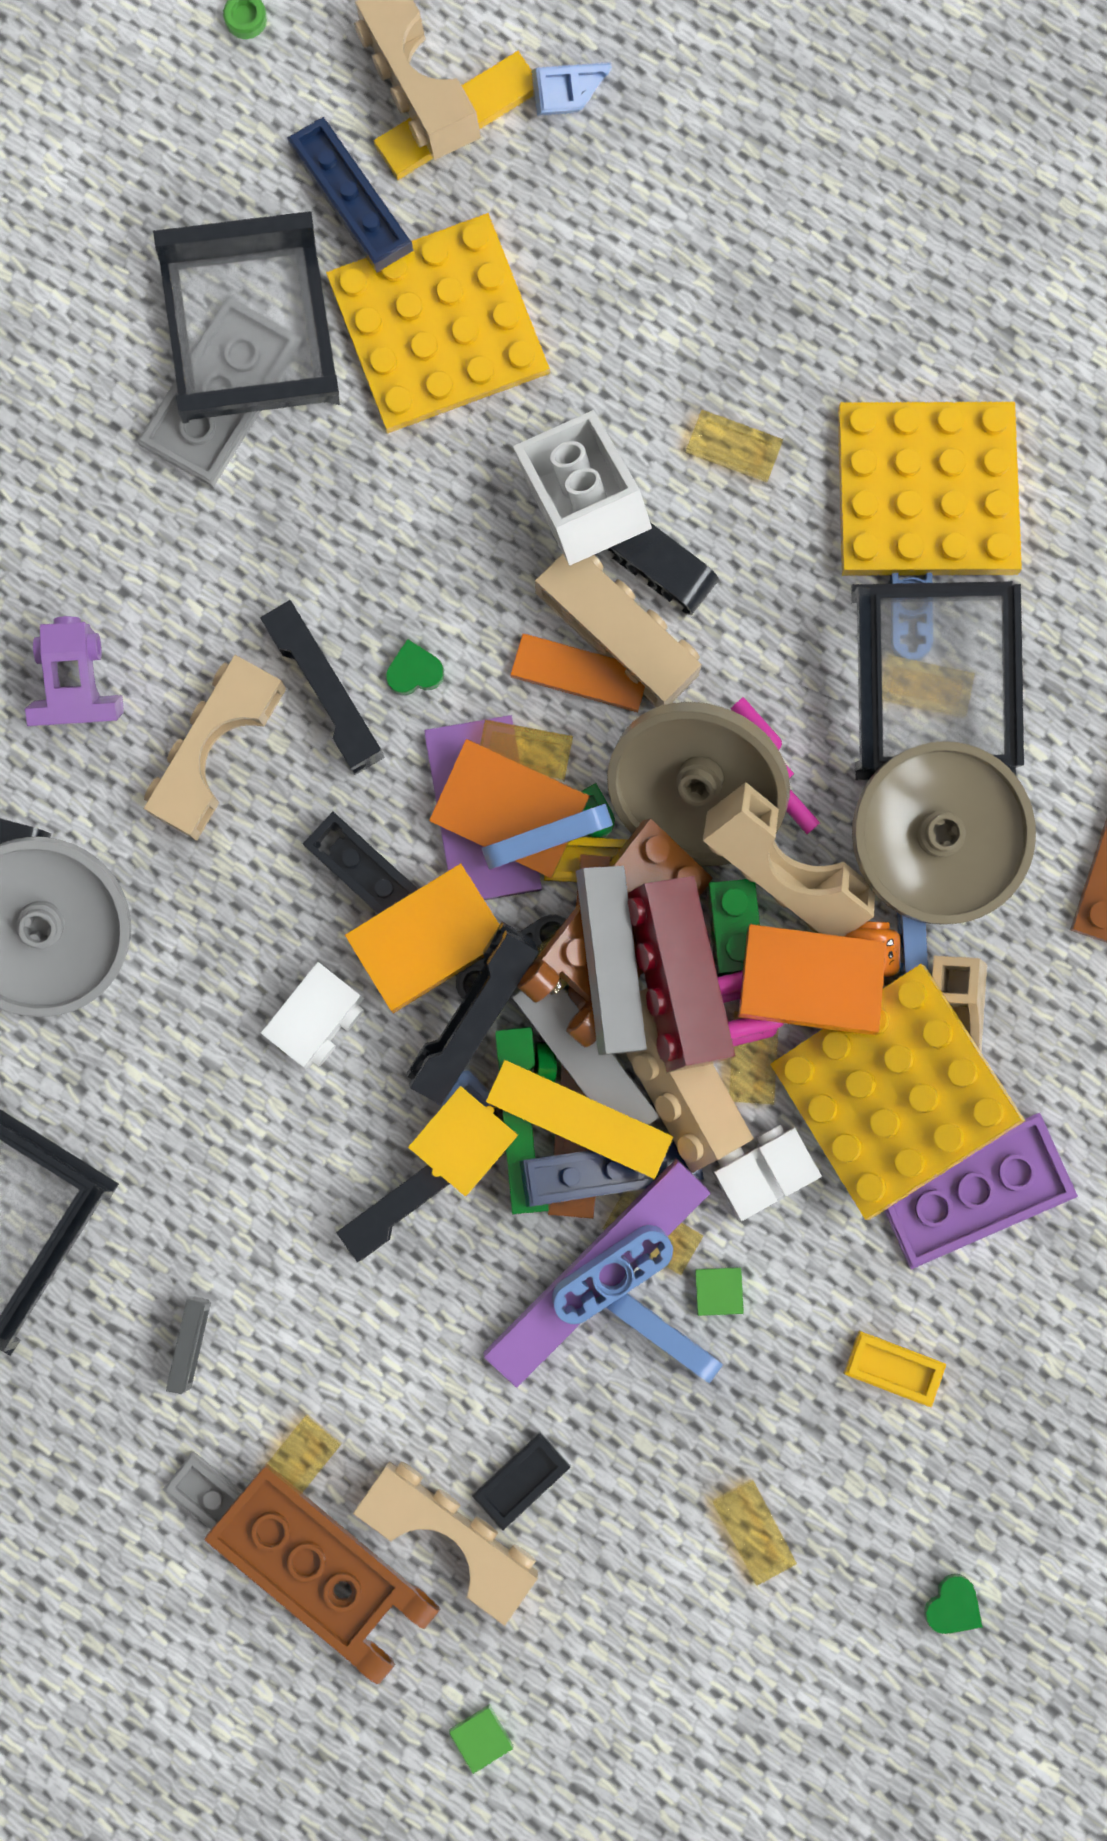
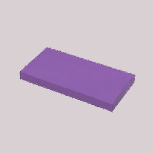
[424,715,542,900]
[884,1113,1078,1269]

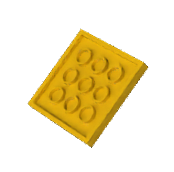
[326,212,550,434]
[838,402,1022,576]
[770,964,1025,1220]

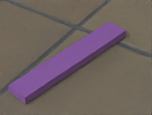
[483,1158,711,1388]

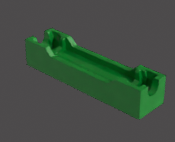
[495,1027,549,1215]

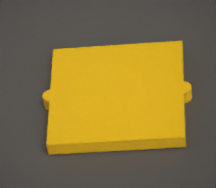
[408,1086,518,1197]

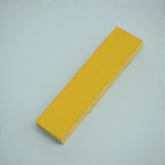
[374,51,534,180]
[486,1060,673,1179]

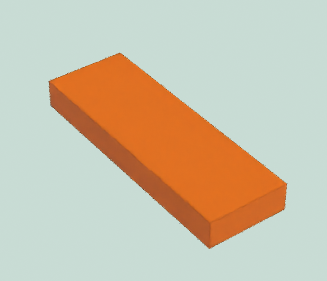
[511,633,645,713]

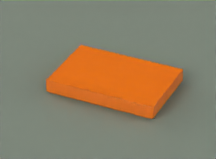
[429,739,590,878]
[738,924,887,1035]

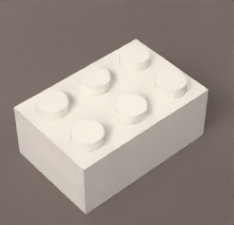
[513,410,652,566]

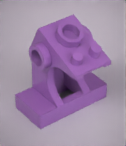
[25,616,124,726]

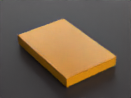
[345,863,500,1014]

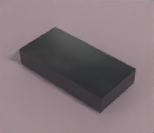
[472,1432,571,1531]

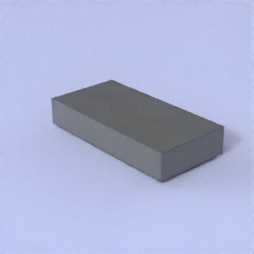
[166,1296,211,1394]

